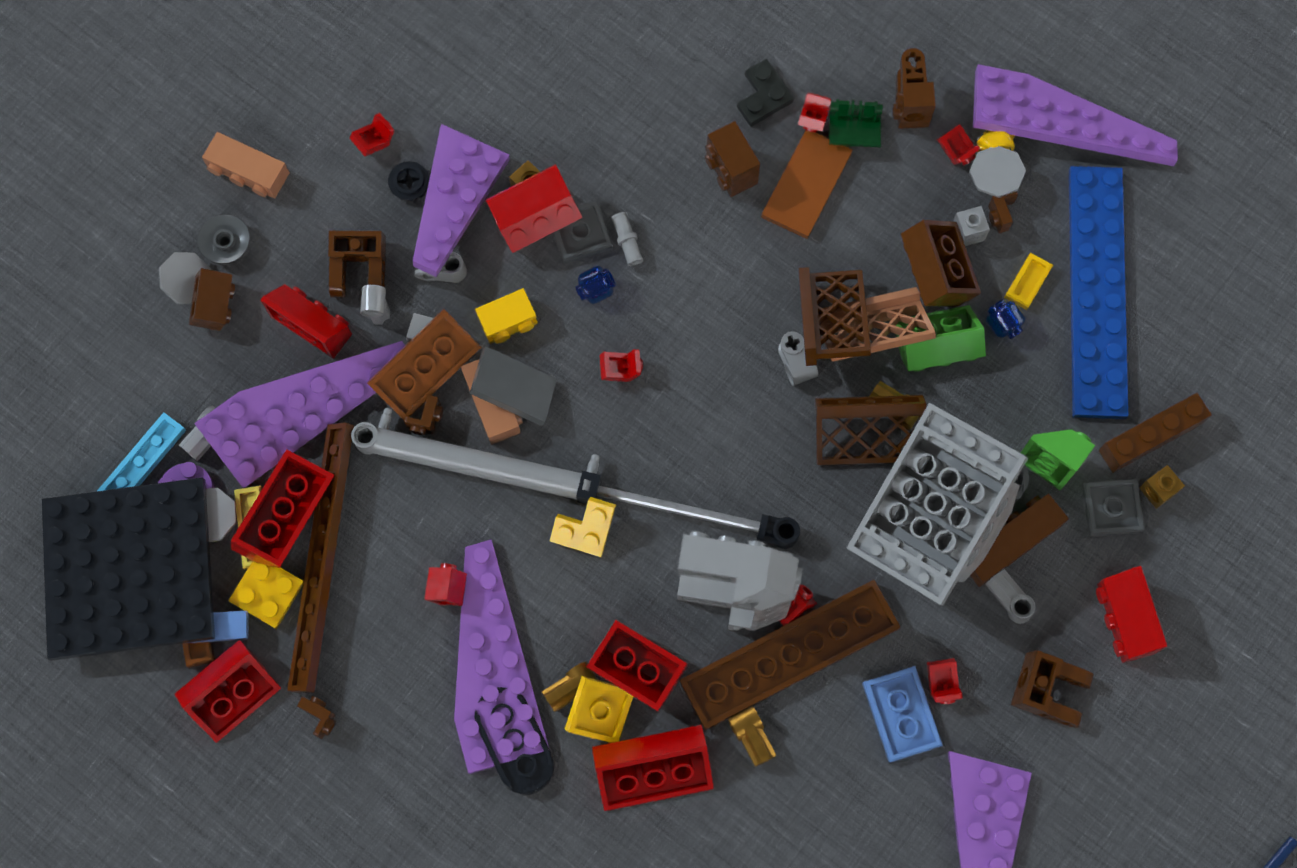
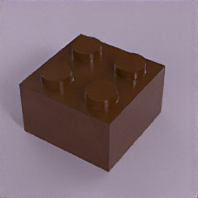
[705,121,760,197]

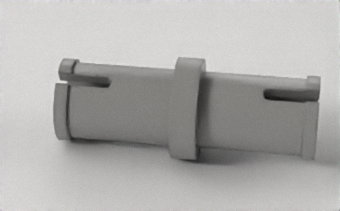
[611,212,644,266]

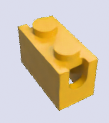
[475,288,538,344]

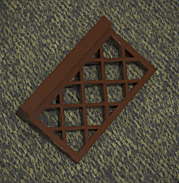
[799,267,871,366]
[815,395,926,465]

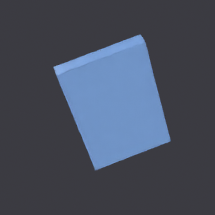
[862,666,943,763]

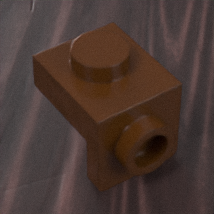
[988,191,1018,234]
[404,395,444,436]
[297,696,336,739]

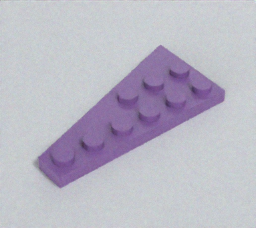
[413,124,509,277]
[948,751,1032,868]

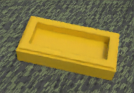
[1004,252,1053,310]

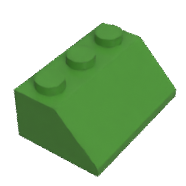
[895,305,986,371]
[1021,429,1095,490]

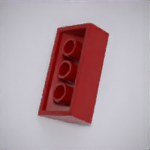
[231,449,334,568]
[592,725,714,811]

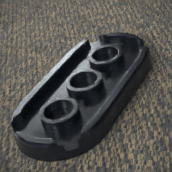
[474,687,554,795]

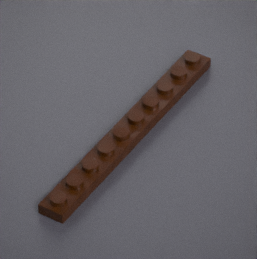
[287,423,354,693]

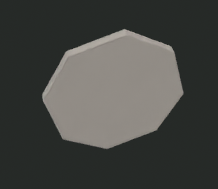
[969,146,1026,198]
[159,252,211,304]
[206,487,237,542]

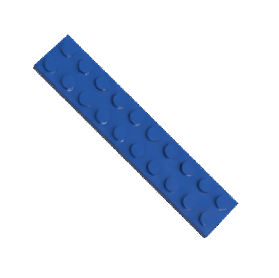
[1069,166,1128,419]

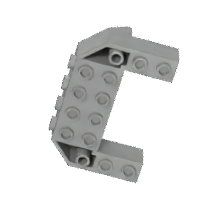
[677,531,803,631]

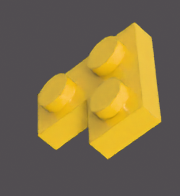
[550,497,616,557]

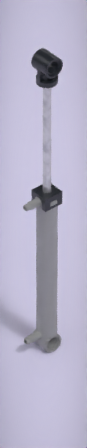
[351,408,800,549]

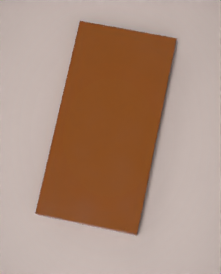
[761,131,853,239]
[367,309,482,421]

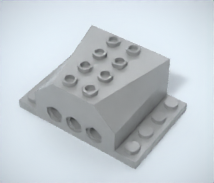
[847,403,1028,605]

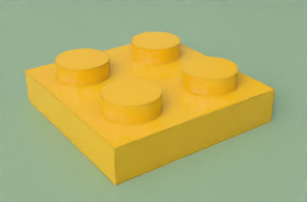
[228,561,304,629]
[565,676,633,743]

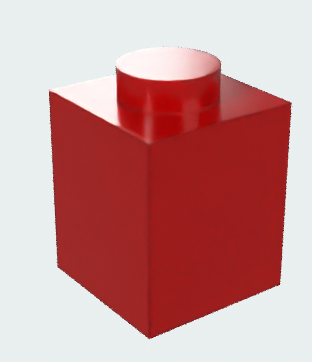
[424,563,467,606]

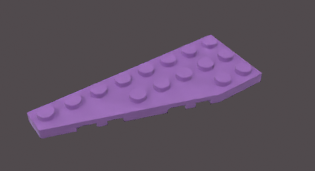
[973,64,1178,166]
[194,341,405,489]
[454,540,550,774]

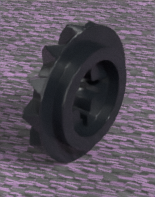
[388,161,430,201]

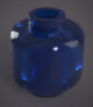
[575,266,616,304]
[986,299,1026,339]

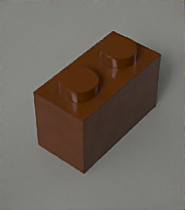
[189,268,235,331]

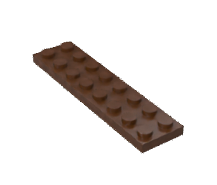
[680,580,901,731]

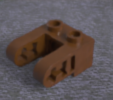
[893,48,936,129]
[328,231,386,298]
[1011,650,1094,728]

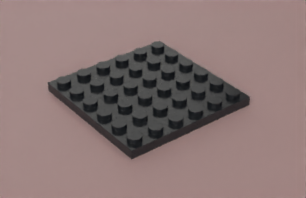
[42,477,215,661]

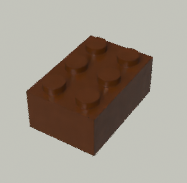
[901,220,981,307]

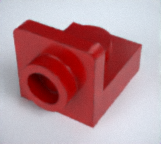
[779,584,817,626]

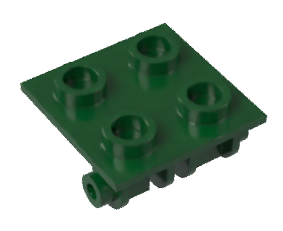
[829,99,883,148]

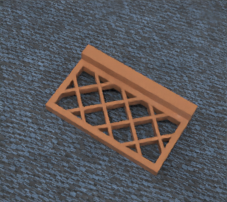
[818,287,936,362]

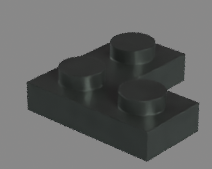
[737,58,794,127]

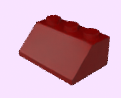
[486,164,582,253]
[260,284,352,359]
[1096,566,1167,663]
[586,620,687,712]
[174,639,281,743]

